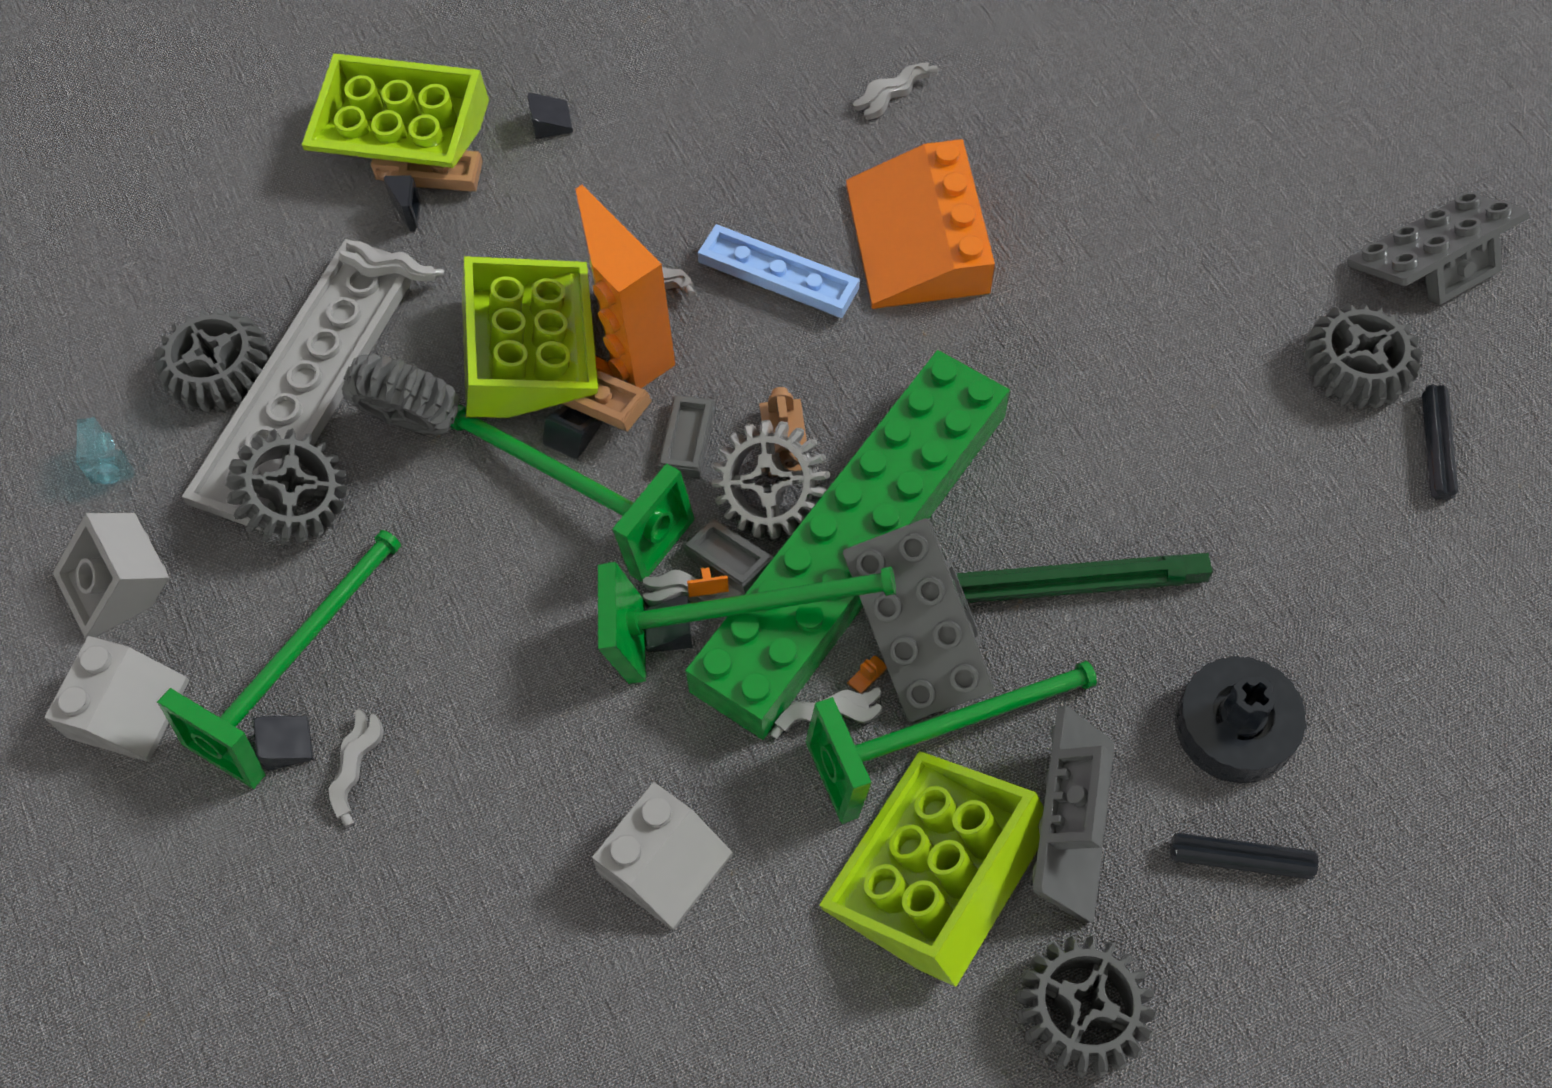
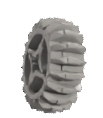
[711,420,830,539]

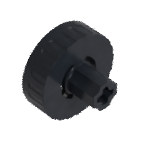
[1175,656,1307,783]

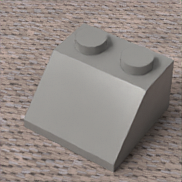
[53,513,169,639]
[44,636,190,762]
[592,782,733,931]

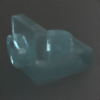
[76,417,134,484]

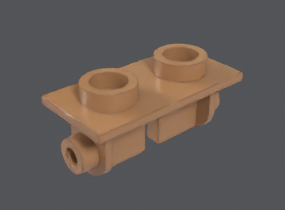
[759,387,807,477]

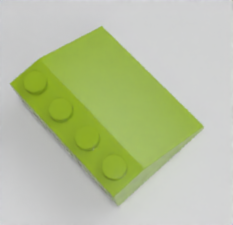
[302,53,489,168]
[462,256,598,418]
[819,751,1044,987]

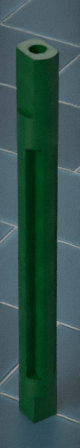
[956,553,1213,603]

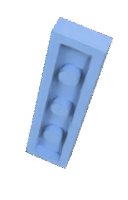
[698,224,860,318]

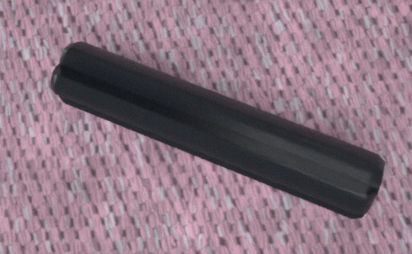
[1422,384,1458,501]
[1170,833,1319,879]

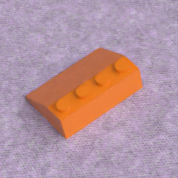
[846,139,995,309]
[575,185,675,388]

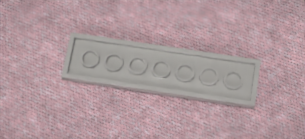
[182,239,416,531]

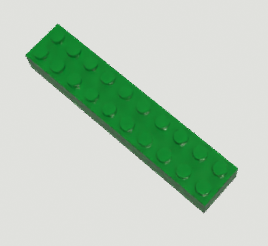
[685,349,1010,740]

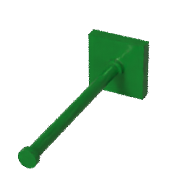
[450,405,695,582]
[157,530,401,790]
[598,562,896,684]
[805,661,1097,824]

